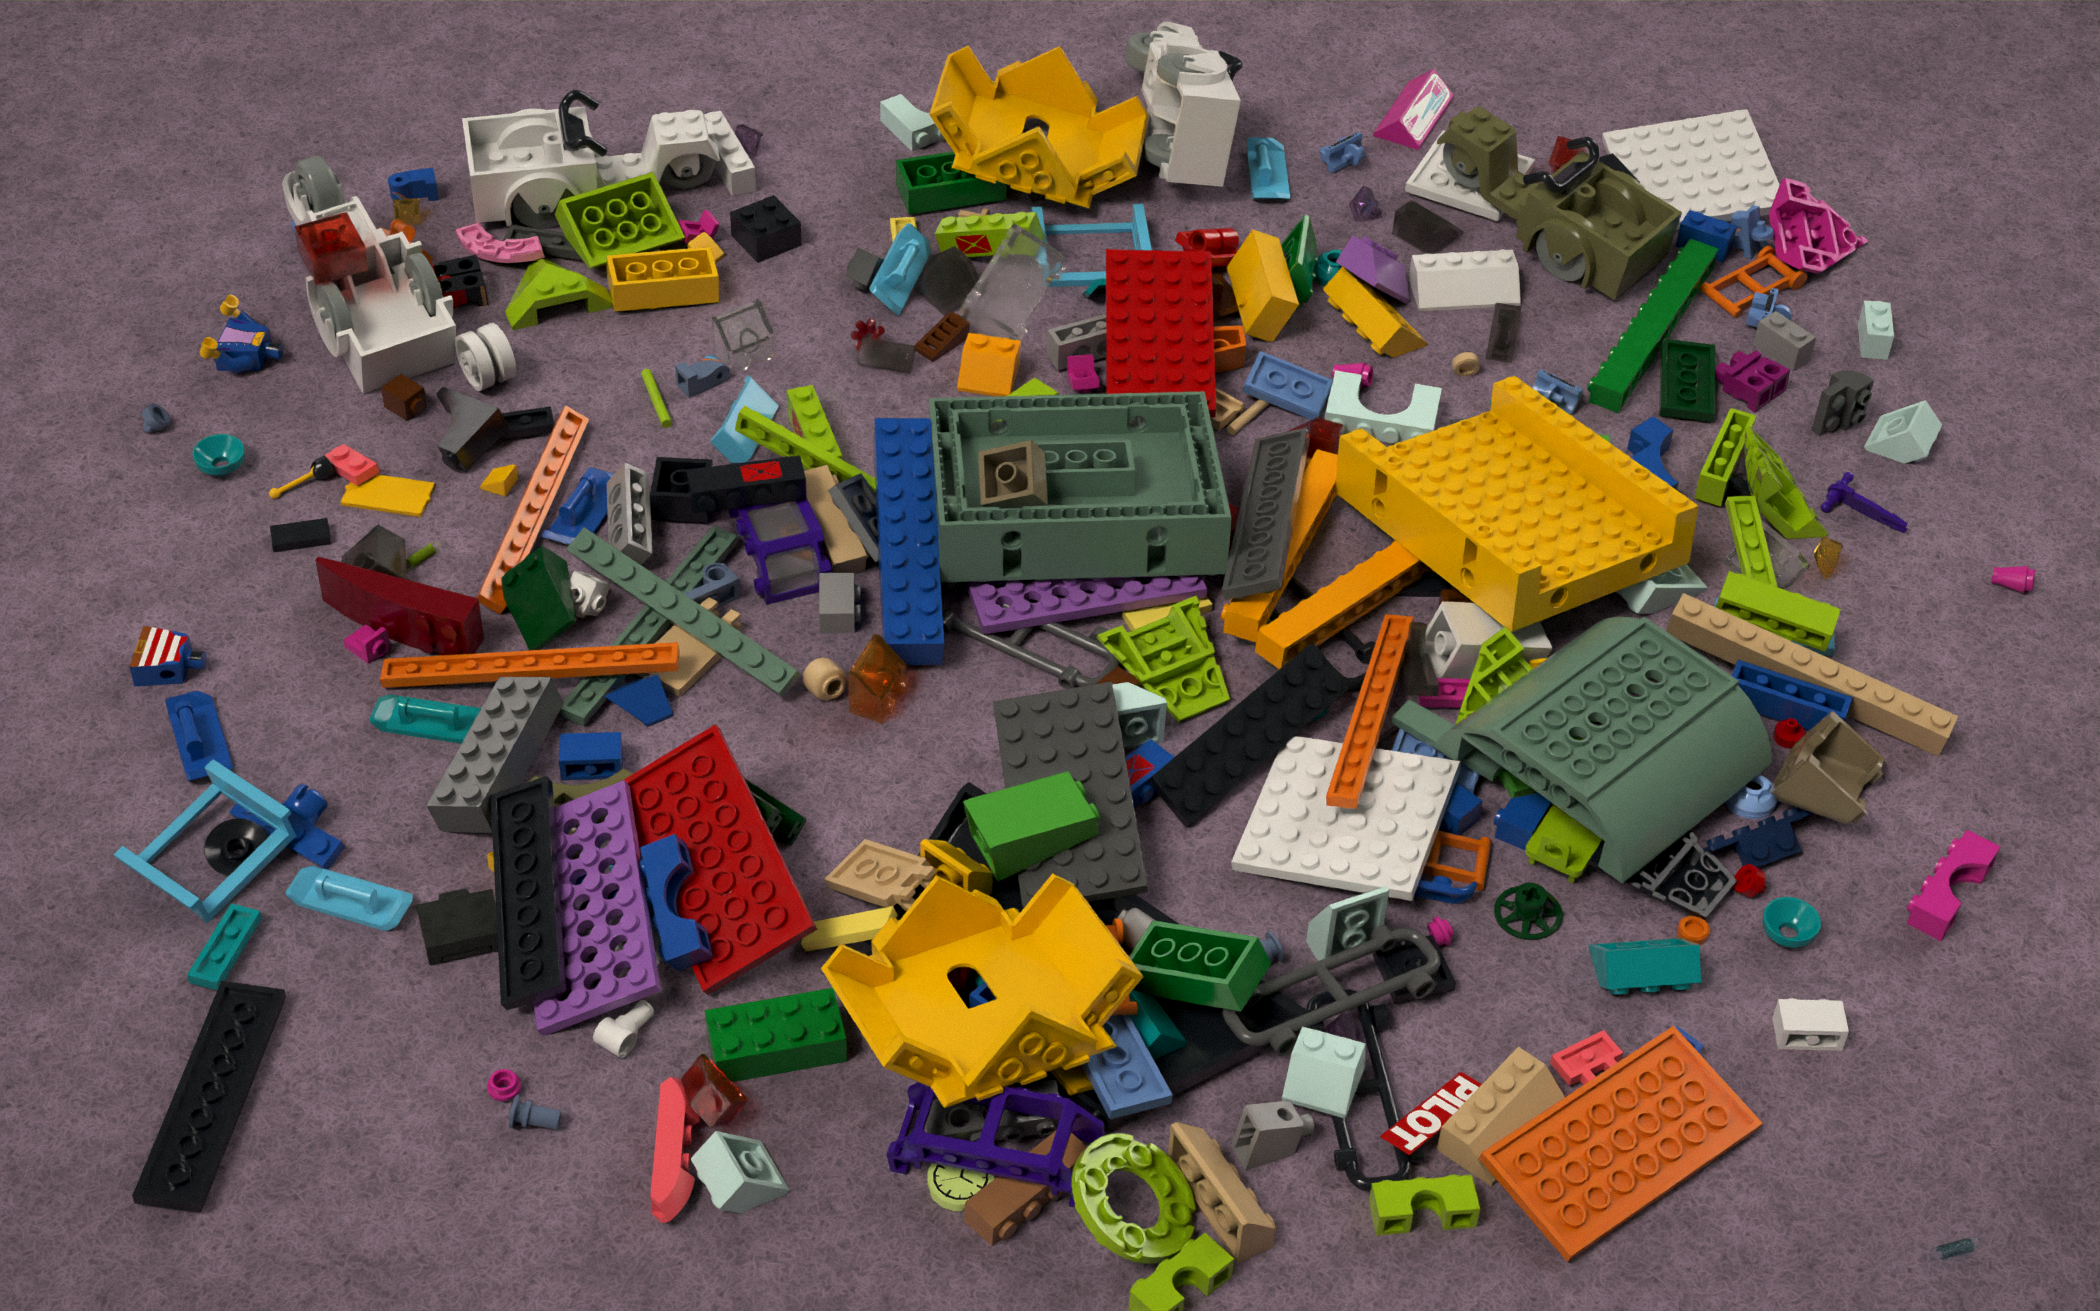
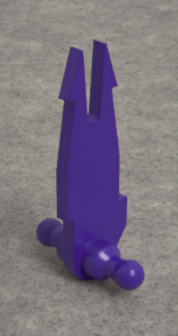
[1820,472,1908,533]

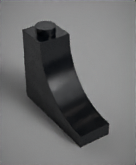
[436,387,509,472]

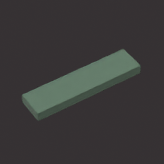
[1392,699,1504,781]

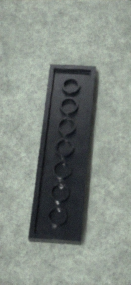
[1147,642,1350,827]
[490,776,566,1010]
[132,981,286,1213]

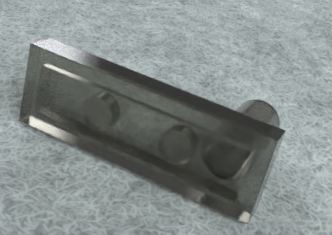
[1486,303,1521,363]
[1400,622,1439,696]

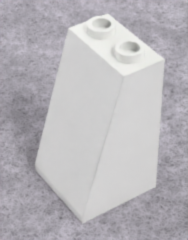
[1419,601,1552,679]

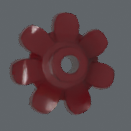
[851,318,885,354]

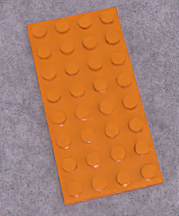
[1479,1026,1763,1262]

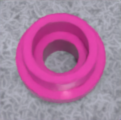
[1427,916,1454,947]
[487,1069,521,1101]

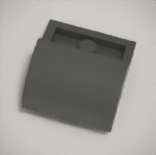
[1811,371,1874,436]

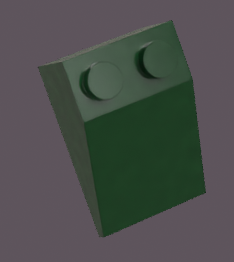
[501,545,576,651]

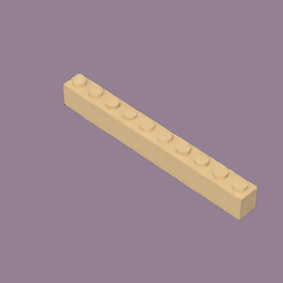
[1666,593,1958,756]

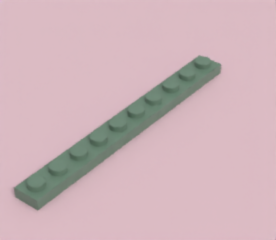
[559,525,738,726]
[566,527,800,698]

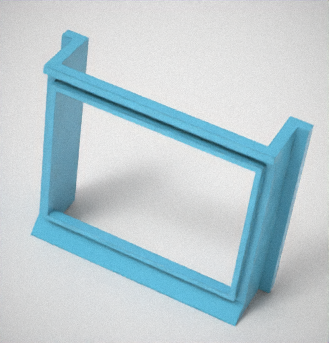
[1032,204,1152,287]
[113,759,296,923]

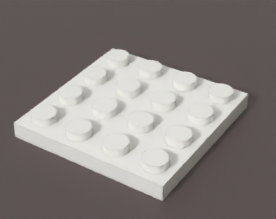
[1405,130,1535,221]

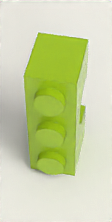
[1369,1174,1480,1236]
[1129,1232,1234,1311]

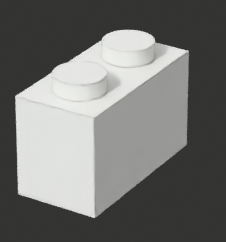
[1772,998,1849,1051]

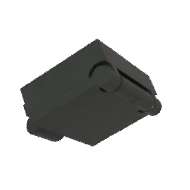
[416,888,498,965]

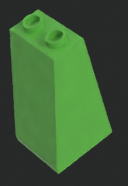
[963,771,1100,881]

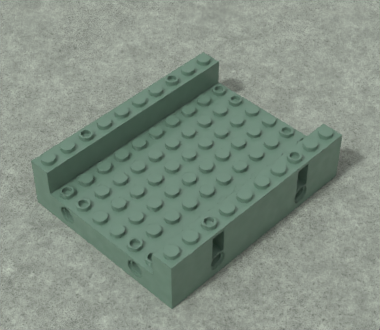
[929,391,1231,583]

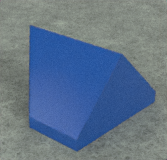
[604,674,673,727]

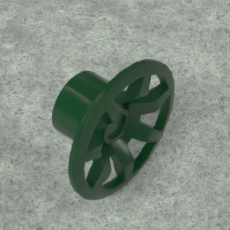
[1494,882,1562,940]

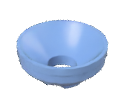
[1724,774,1778,819]

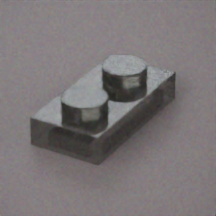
[857,337,916,374]

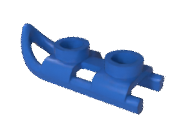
[1414,875,1477,904]

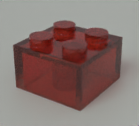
[294,212,368,285]

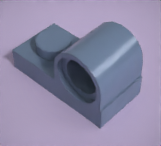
[684,563,740,609]

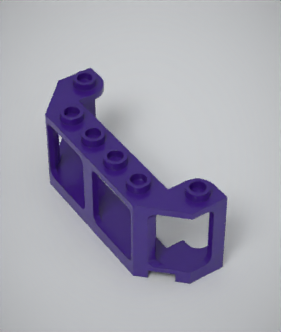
[886,1082,1105,1208]

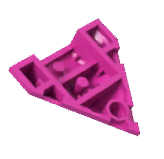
[1769,178,1868,274]

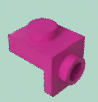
[677,210,719,244]
[1067,354,1099,393]

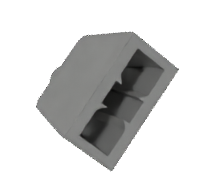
[1231,1101,1314,1171]

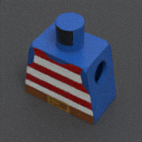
[129,626,206,687]

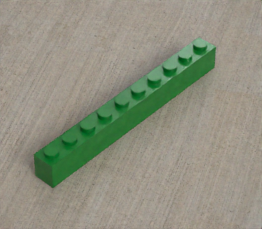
[1587,239,1719,413]

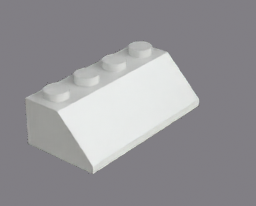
[1408,249,1521,312]

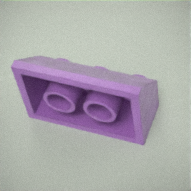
[1336,235,1410,304]

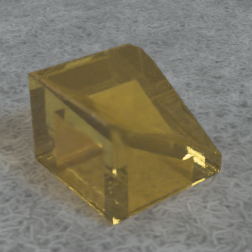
[1814,536,1843,579]

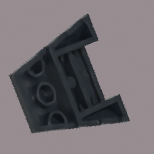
[1587,830,1737,920]

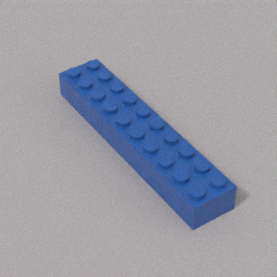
[873,418,944,665]

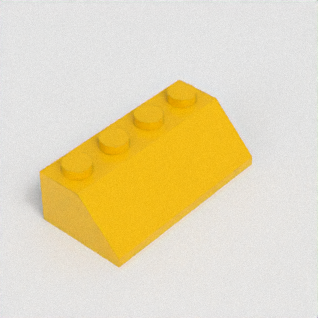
[1323,266,1428,358]

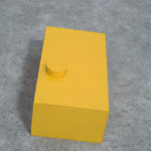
[1227,229,1299,342]
[606,247,719,312]

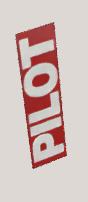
[1379,1072,1482,1155]

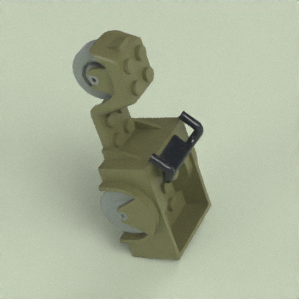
[1437,106,1682,300]

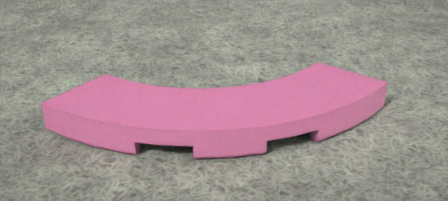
[456,223,545,263]

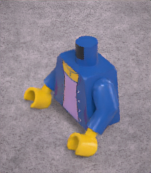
[200,295,283,374]

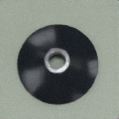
[204,818,267,876]

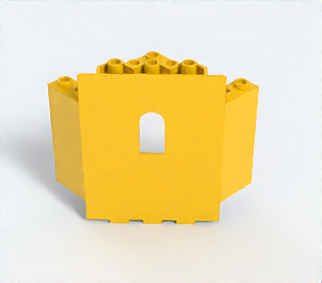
[929,45,1149,209]
[821,873,1144,1108]

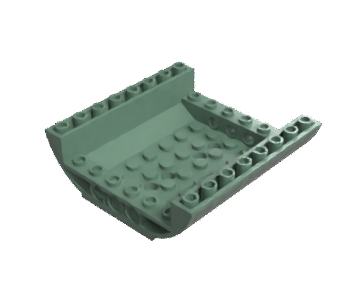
[1433,617,1772,884]

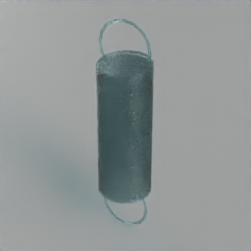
[1929,1237,1980,1260]

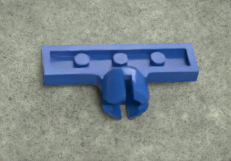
[229,784,345,870]

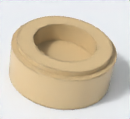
[1452,352,1480,376]

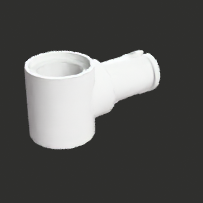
[593,1000,654,1058]

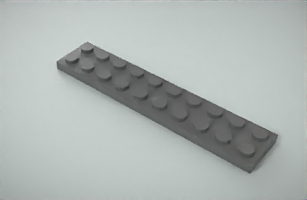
[1222,428,1311,600]

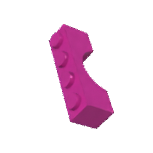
[1907,830,2001,941]

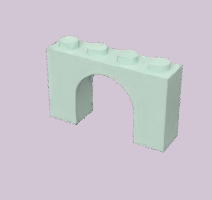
[880,94,945,151]
[1323,371,1442,444]

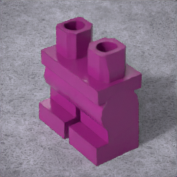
[1715,350,1790,413]

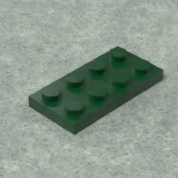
[1659,339,1715,422]

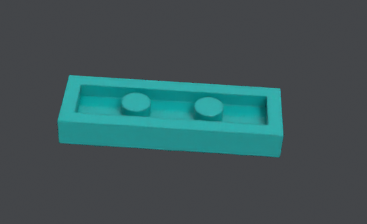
[187,903,262,990]

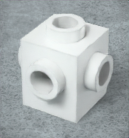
[570,571,611,618]

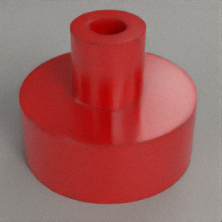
[1773,718,1805,749]
[1733,864,1767,898]

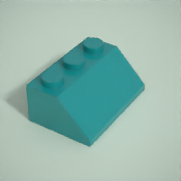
[1588,938,1701,994]

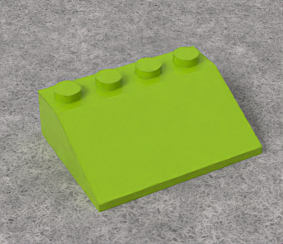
[555,172,685,269]

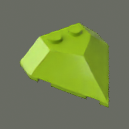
[505,258,613,330]
[1455,626,1533,725]

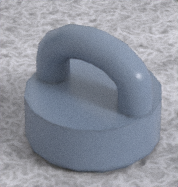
[142,403,170,433]

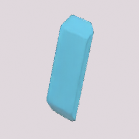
[1247,137,1290,200]
[869,223,931,316]
[711,375,779,463]
[286,866,413,931]

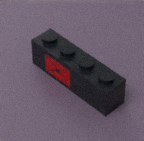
[687,455,807,514]

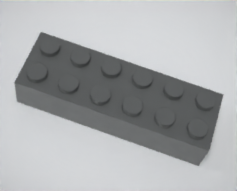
[426,677,564,833]

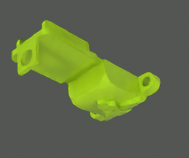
[1525,736,1604,884]

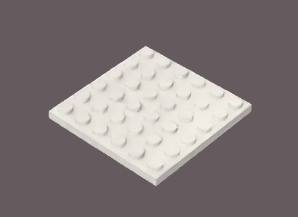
[1602,109,1780,230]
[1231,736,1461,901]

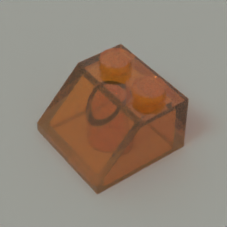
[849,634,910,724]

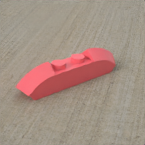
[650,1077,700,1223]

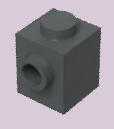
[845,248,884,291]

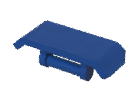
[542,467,615,545]
[165,690,233,781]

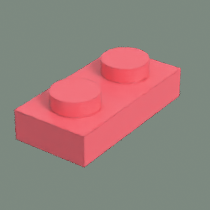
[324,444,380,486]

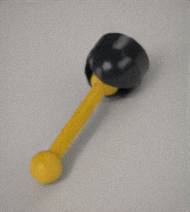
[269,456,335,499]

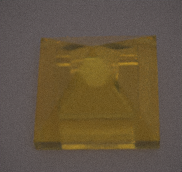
[393,198,421,225]

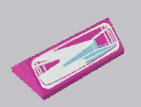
[1373,69,1454,150]

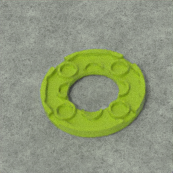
[1072,1133,1196,1264]

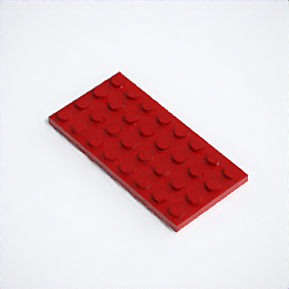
[1106,249,1216,418]
[622,724,818,995]

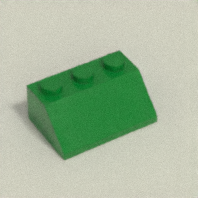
[1281,214,1318,310]

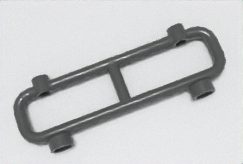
[941,582,1121,689]
[1222,925,1440,1056]

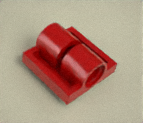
[1175,228,1239,268]

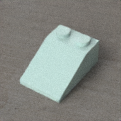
[1616,564,1708,614]
[1306,886,1389,961]

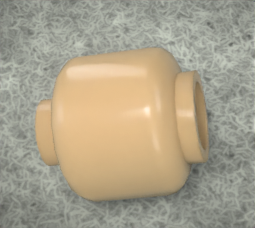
[803,657,847,701]

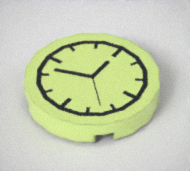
[927,1163,994,1211]

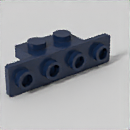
[1703,807,1814,868]

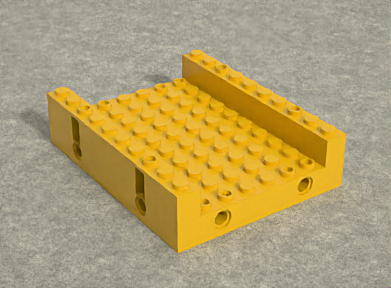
[1335,376,1699,632]

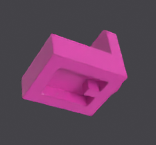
[344,624,391,664]

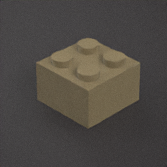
[978,440,1048,508]

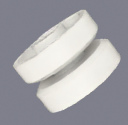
[455,322,517,391]

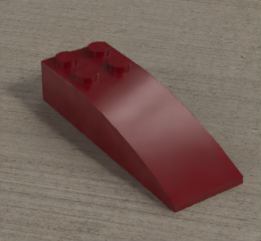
[315,556,484,655]

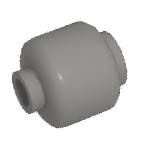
[1117,908,1156,952]

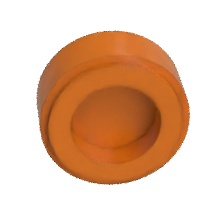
[1677,916,1710,945]

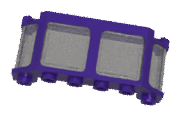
[728,456,832,605]

